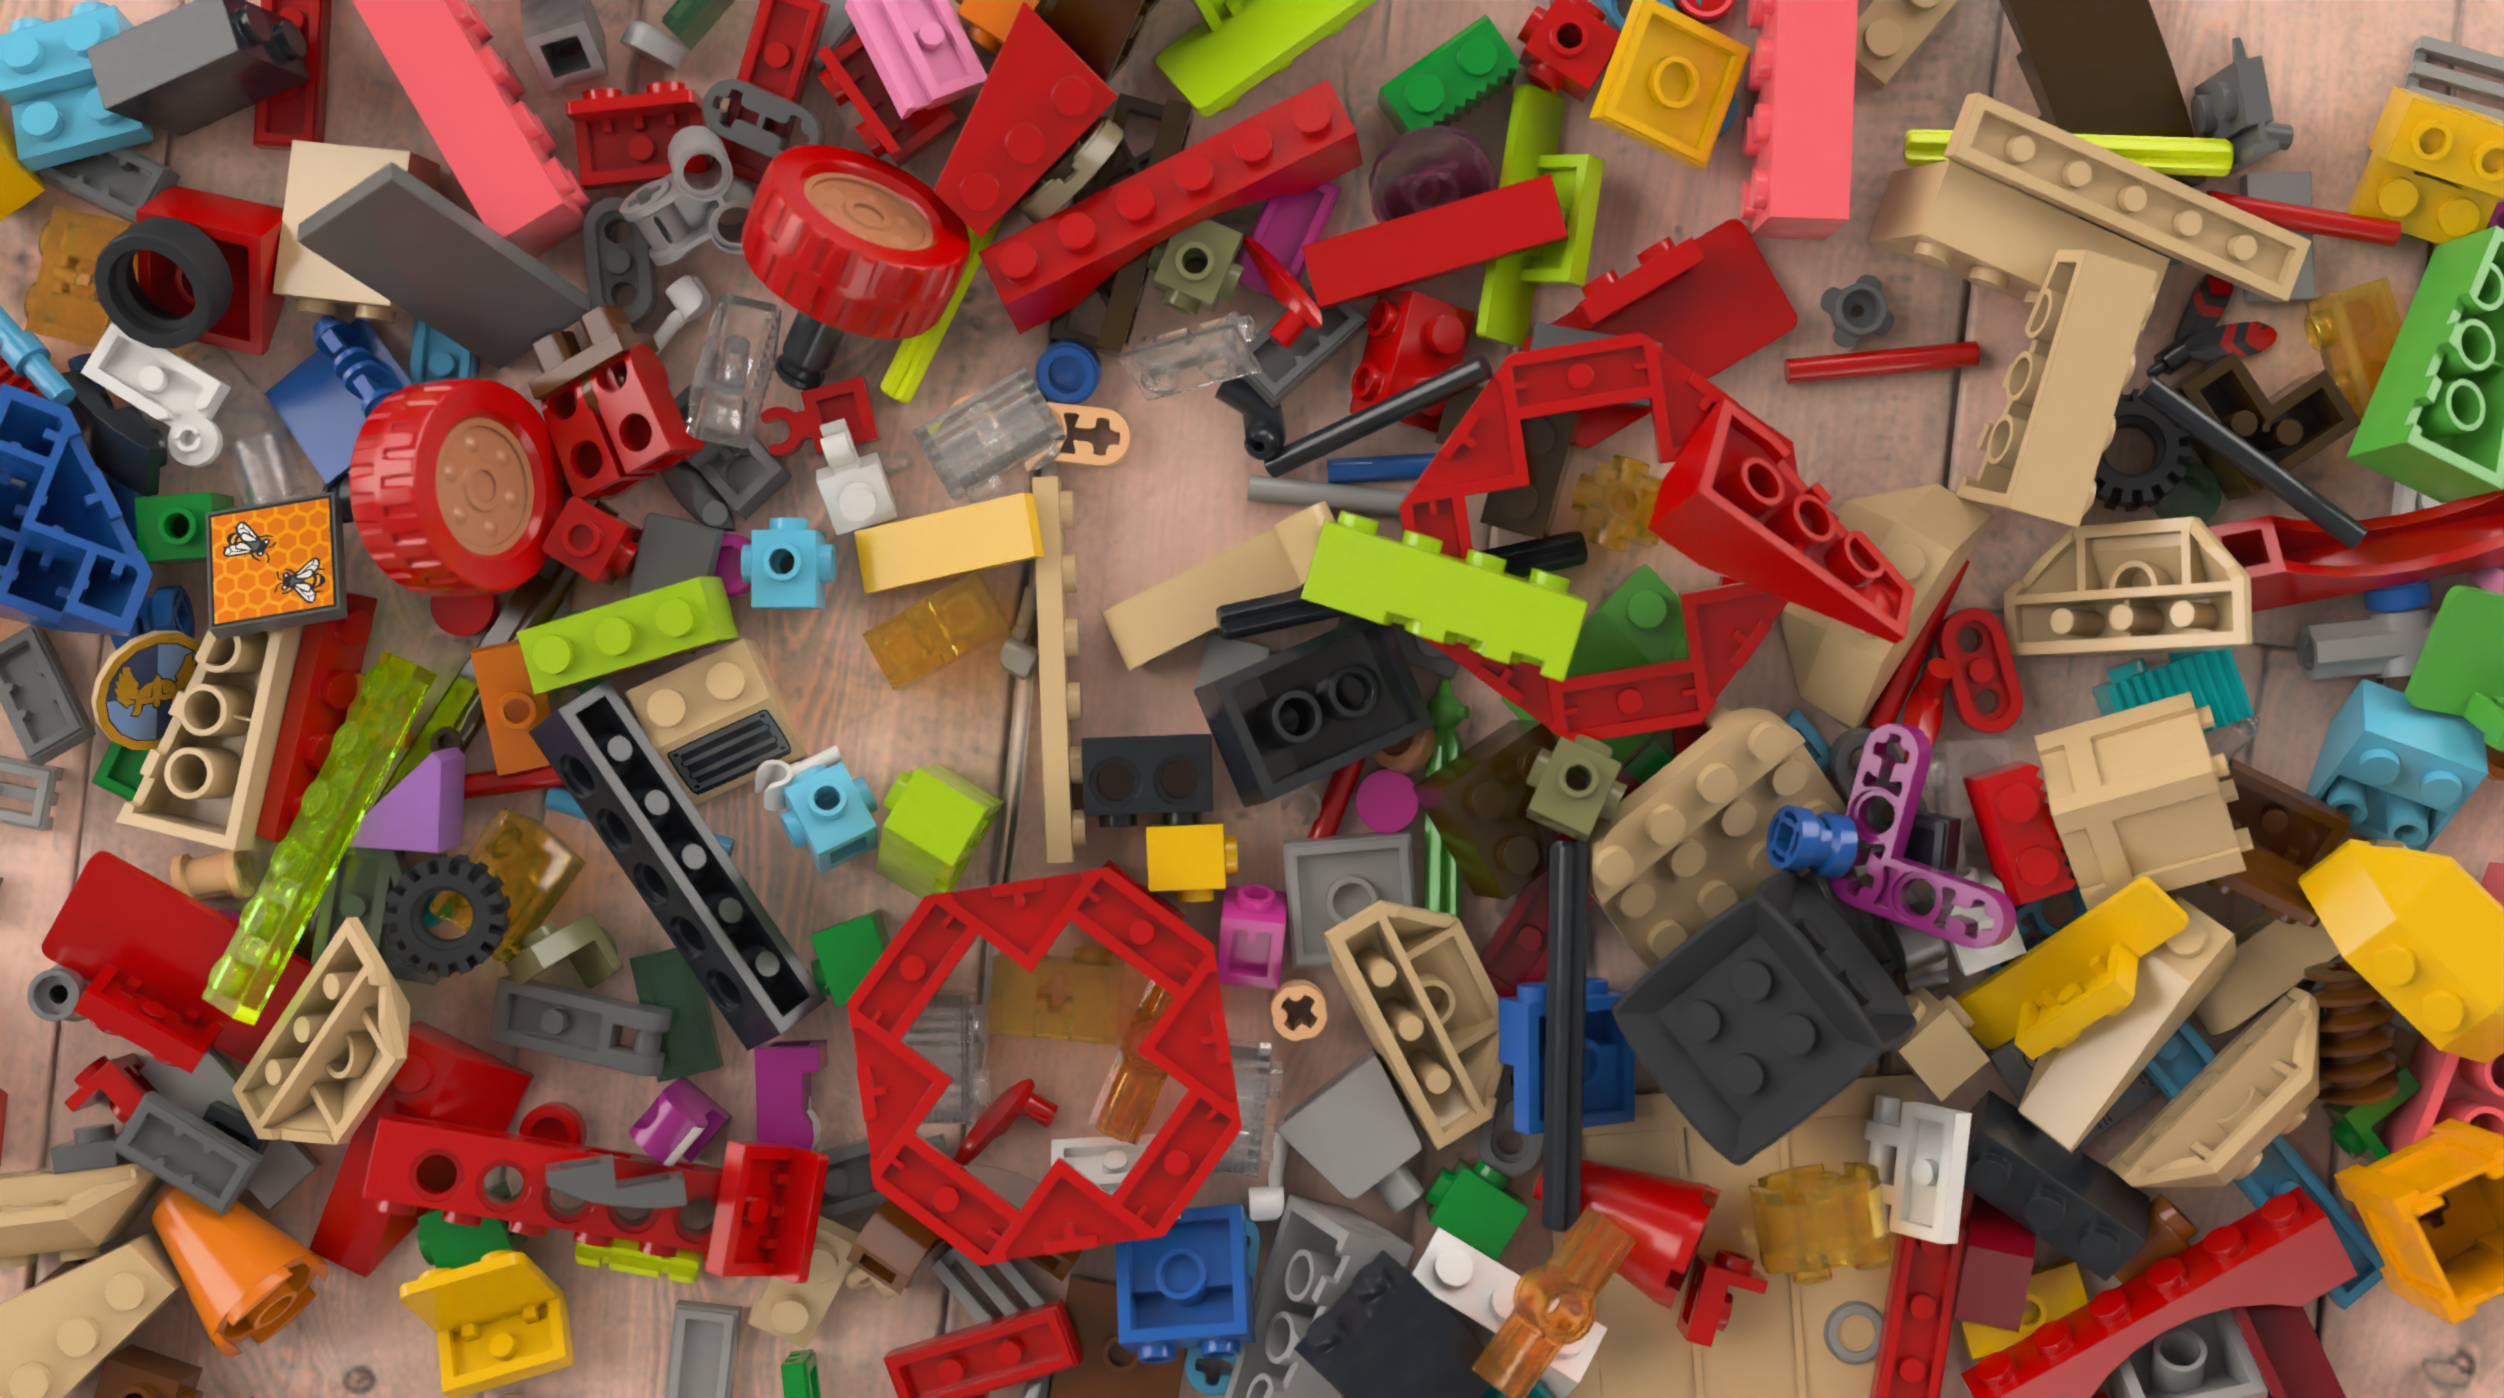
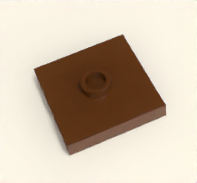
[1049,1274,1187,1398]

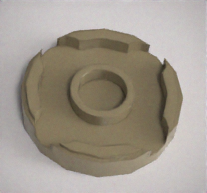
[1017,115,1124,223]

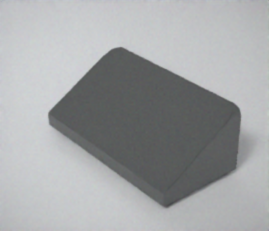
[626,512,725,654]

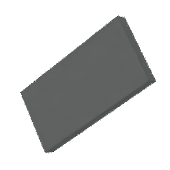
[297,162,591,370]

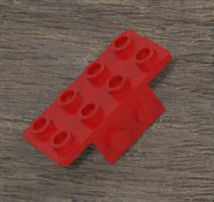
[1521,219,1798,449]
[42,851,314,1074]

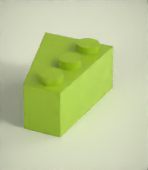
[875,763,1005,899]

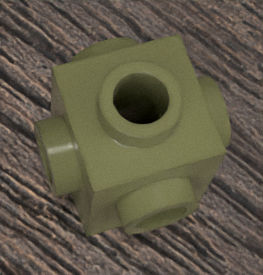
[1147,219,1245,317]
[1526,734,1627,843]

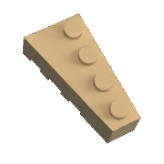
[1866,160,2170,332]
[1956,249,2158,528]
[116,625,305,851]

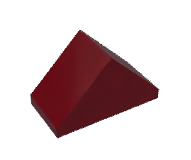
[1953,1193,2036,1332]

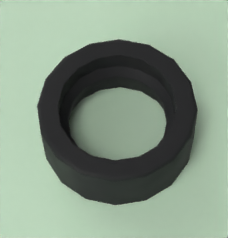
[93,217,234,349]

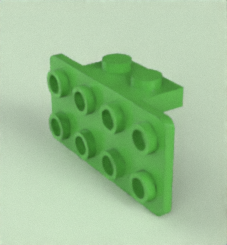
[2404,585,2504,752]

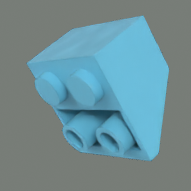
[2306,678,2488,852]

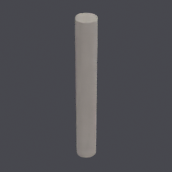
[1247,475,1409,516]

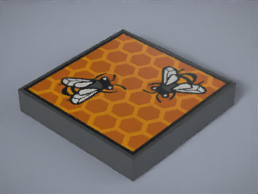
[205,492,348,639]

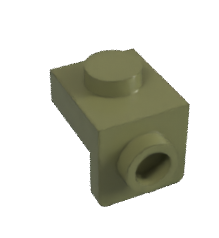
[505,913,623,989]

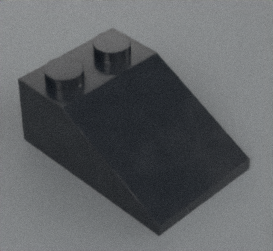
[1193,617,1435,808]

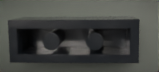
[1964,1090,2150,1281]

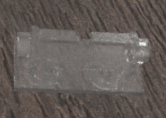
[1118,311,1262,401]

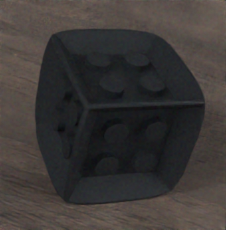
[1612,870,1917,1166]

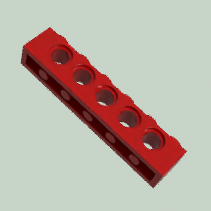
[362,1112,723,1262]

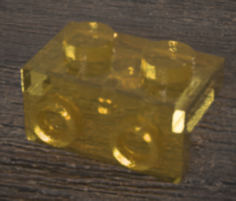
[2304,277,2402,419]
[429,807,586,964]

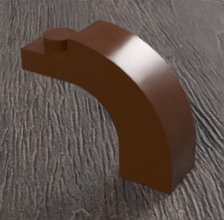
[846,1166,1084,1295]

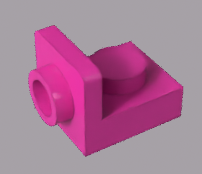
[1217,884,1287,989]

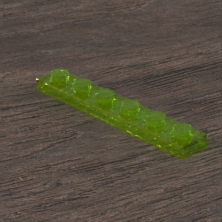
[201,650,437,1026]

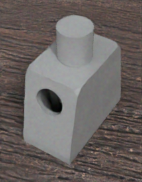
[1276,1049,1424,1213]

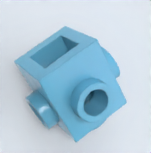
[741,517,836,609]
[779,761,878,874]

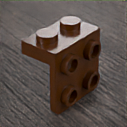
[2205,758,2351,927]

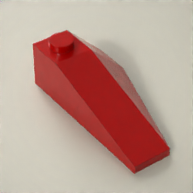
[309,1021,534,1278]

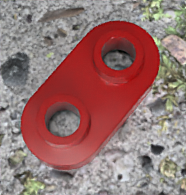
[1936,608,2023,733]

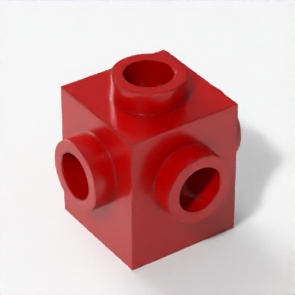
[1517,0,1621,103]

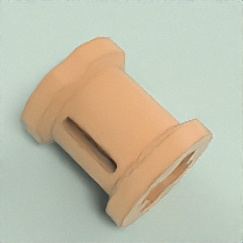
[170,849,255,902]
[1271,978,1328,1041]

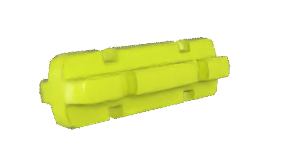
[575,1238,703,1284]

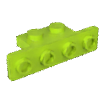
[1476,84,1605,348]

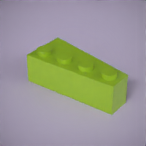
[1301,510,1588,682]

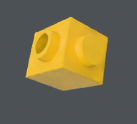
[1146,822,1238,902]

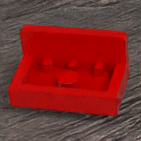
[817,34,961,168]
[565,81,711,190]
[1349,290,1475,435]
[705,1141,829,1284]

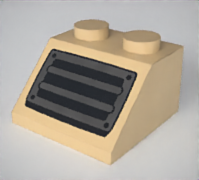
[626,638,809,806]

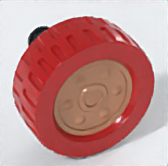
[741,145,970,391]
[322,378,565,598]

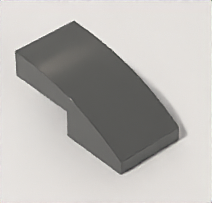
[674,377,792,520]
[545,1154,687,1208]

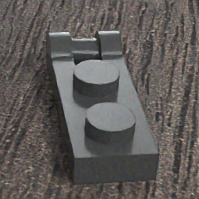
[489,975,673,1076]

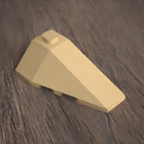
[2018,892,2238,1153]

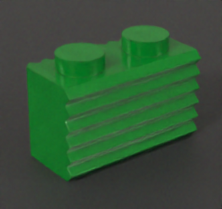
[1377,15,1519,138]

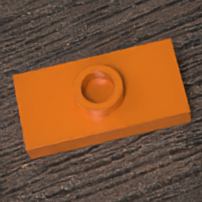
[470,640,552,776]

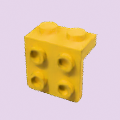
[399,1250,575,1398]

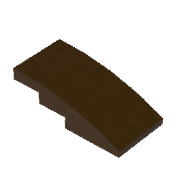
[2000,0,2206,221]

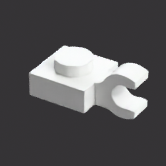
[816,418,898,535]

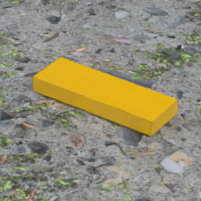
[854,492,1044,594]

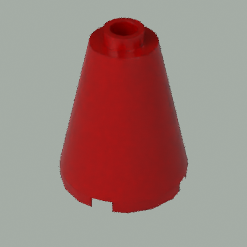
[1532,1159,1721,1309]

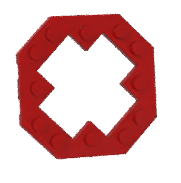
[1399,332,1798,742]
[847,867,1242,1266]

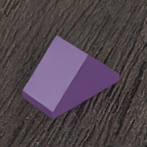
[342,746,465,853]

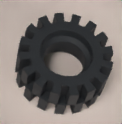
[2094,389,2193,512]
[383,854,511,977]

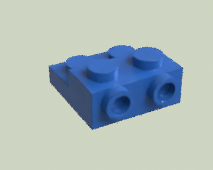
[1498,977,1635,1135]
[1115,1204,1256,1364]

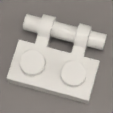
[1858,1094,1972,1244]

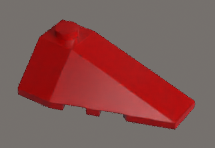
[1648,398,1915,644]

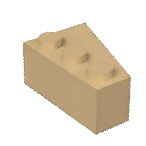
[0,1229,184,1398]

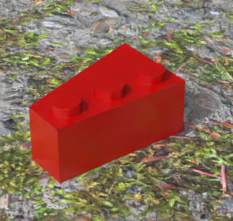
[933,1,1118,238]

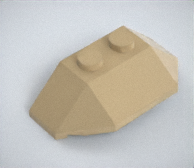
[1779,484,1994,729]
[2004,517,2252,657]
[1324,900,1504,1150]
[231,917,410,1145]
[2106,986,2319,1187]
[0,1162,164,1269]

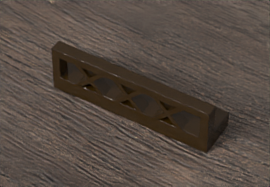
[1050,93,1194,360]

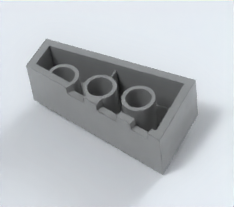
[1224,1194,1415,1398]

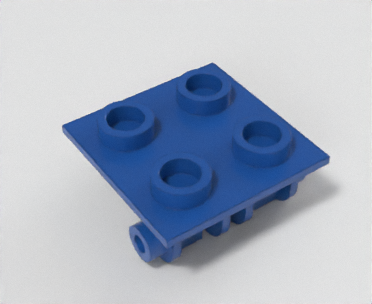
[264,315,414,486]

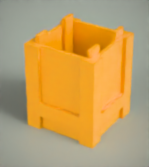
[2334,1118,2504,1325]

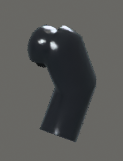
[1215,370,1286,461]

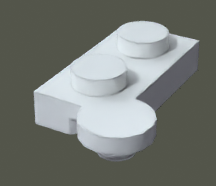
[81,322,232,467]

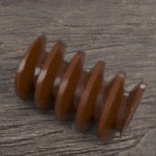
[2304,960,2400,1105]

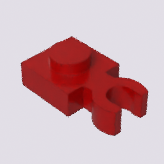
[760,376,881,457]

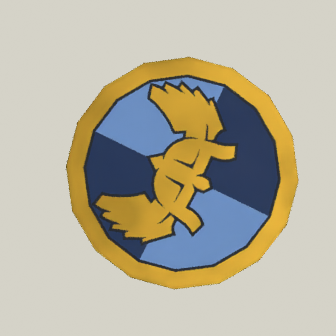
[91,630,201,750]

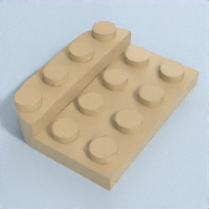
[1587,706,1847,971]

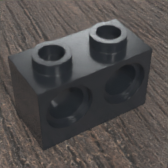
[1081,733,1214,827]

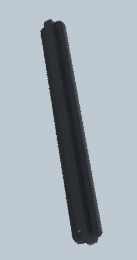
[1216,531,1588,640]
[1542,840,1589,1232]

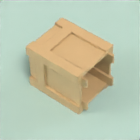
[2035,691,2254,912]

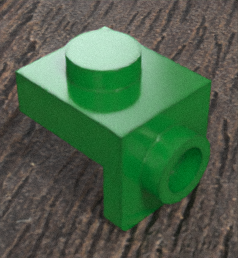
[2321,1065,2421,1162]

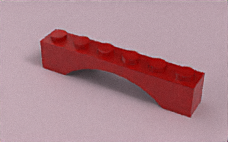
[978,79,1363,334]
[2208,489,2504,612]
[1960,1186,2358,1398]

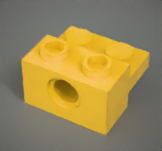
[2346,86,2504,244]

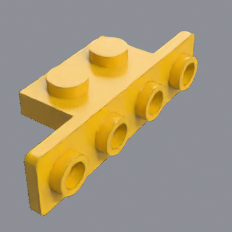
[1954,876,2189,1061]

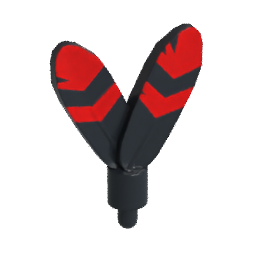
[2146,273,2277,378]

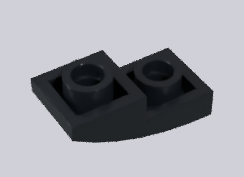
[60,370,168,497]

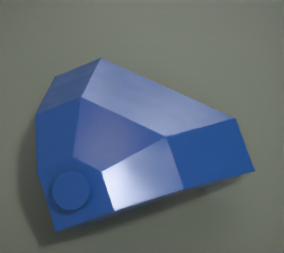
[0,383,153,636]

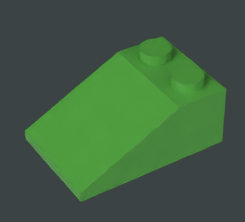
[1500,564,1688,789]

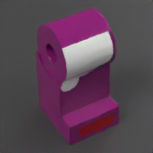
[754,1040,828,1150]
[629,1075,732,1166]

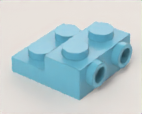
[0,1,154,172]

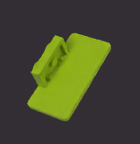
[1155,0,1378,117]

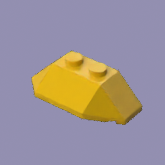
[2298,839,2504,1064]

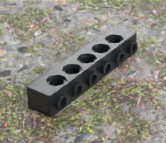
[529,679,827,1051]

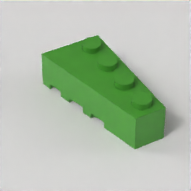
[2346,226,2504,503]

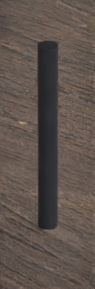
[1264,354,1493,478]
[2137,375,2368,549]

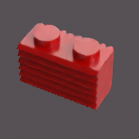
[1962,760,2076,906]

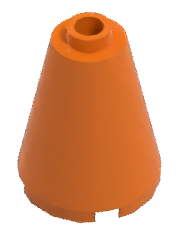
[151,1184,329,1357]

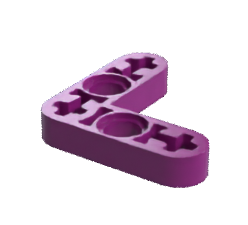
[1830,724,2016,949]

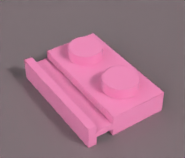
[844,0,987,120]

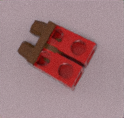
[528,305,706,501]

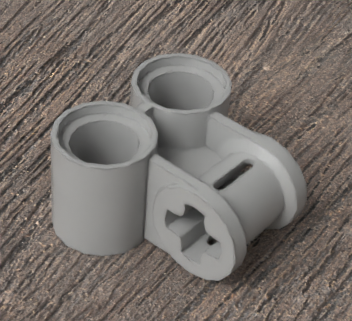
[619,125,755,266]

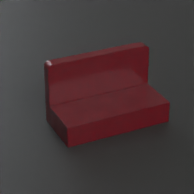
[2231,1304,2346,1398]

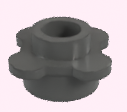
[1820,275,1894,348]

